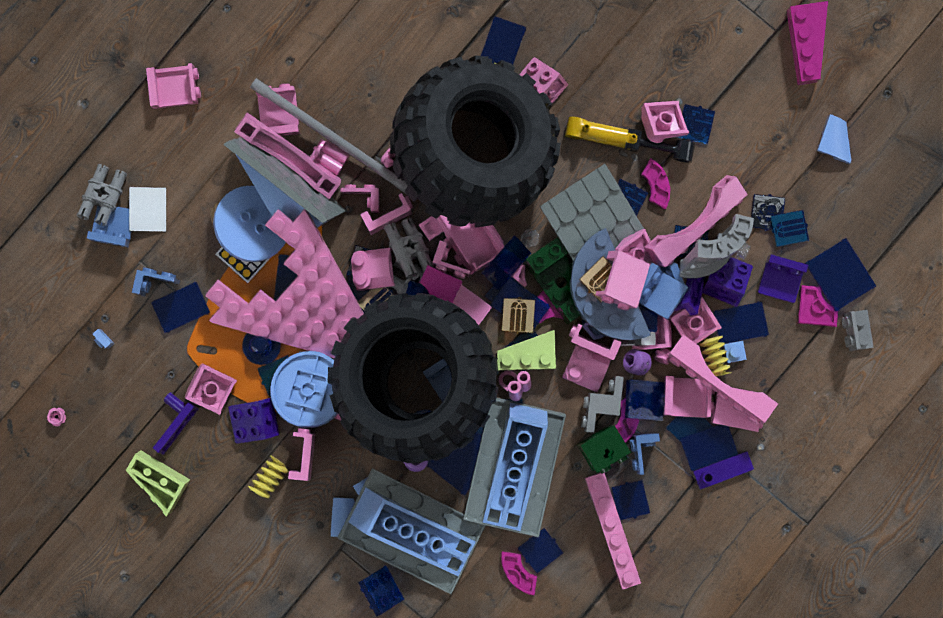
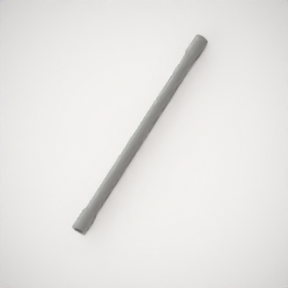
[250,78,407,195]

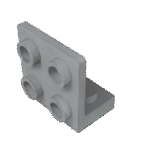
[842,310,874,351]

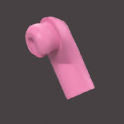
[381,148,395,168]

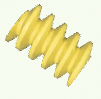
[700,335,731,376]
[248,455,288,499]

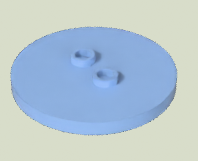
[213,186,286,262]
[270,351,338,428]

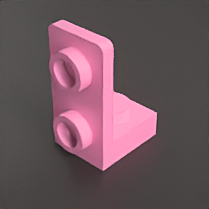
[340,184,379,213]

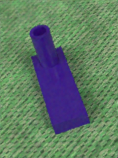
[674,277,705,316]
[153,392,199,454]
[693,451,754,490]

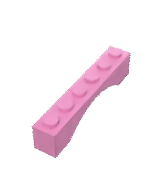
[234,112,341,199]
[644,175,748,267]
[668,335,778,425]
[585,472,641,589]

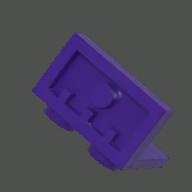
[758,254,808,303]
[702,257,753,307]
[228,398,279,444]

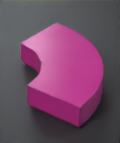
[641,158,670,210]
[615,393,640,443]
[501,551,537,596]

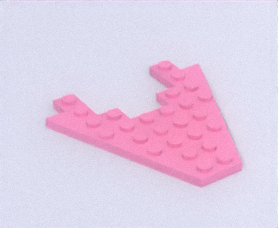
[205,209,364,358]

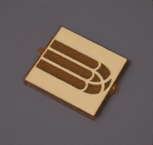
[579,256,612,303]
[502,297,535,334]

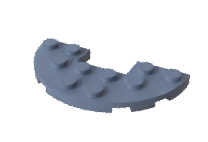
[570,228,651,340]

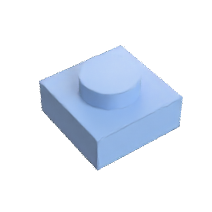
[93,329,114,349]
[724,341,747,363]

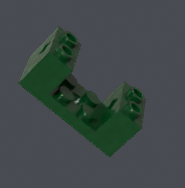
[523,237,581,325]
[576,425,631,474]

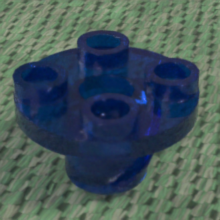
[242,333,281,365]

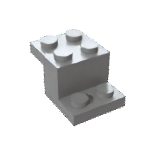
[581,376,623,433]

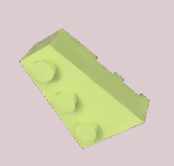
[497,330,556,371]
[126,451,190,517]

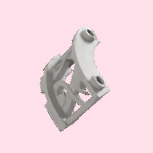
[679,214,754,278]

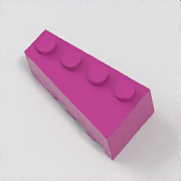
[787,1,828,85]

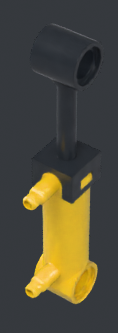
[565,117,695,163]

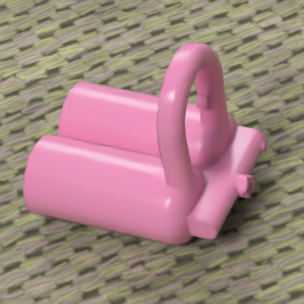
[310,139,350,176]
[499,370,531,401]

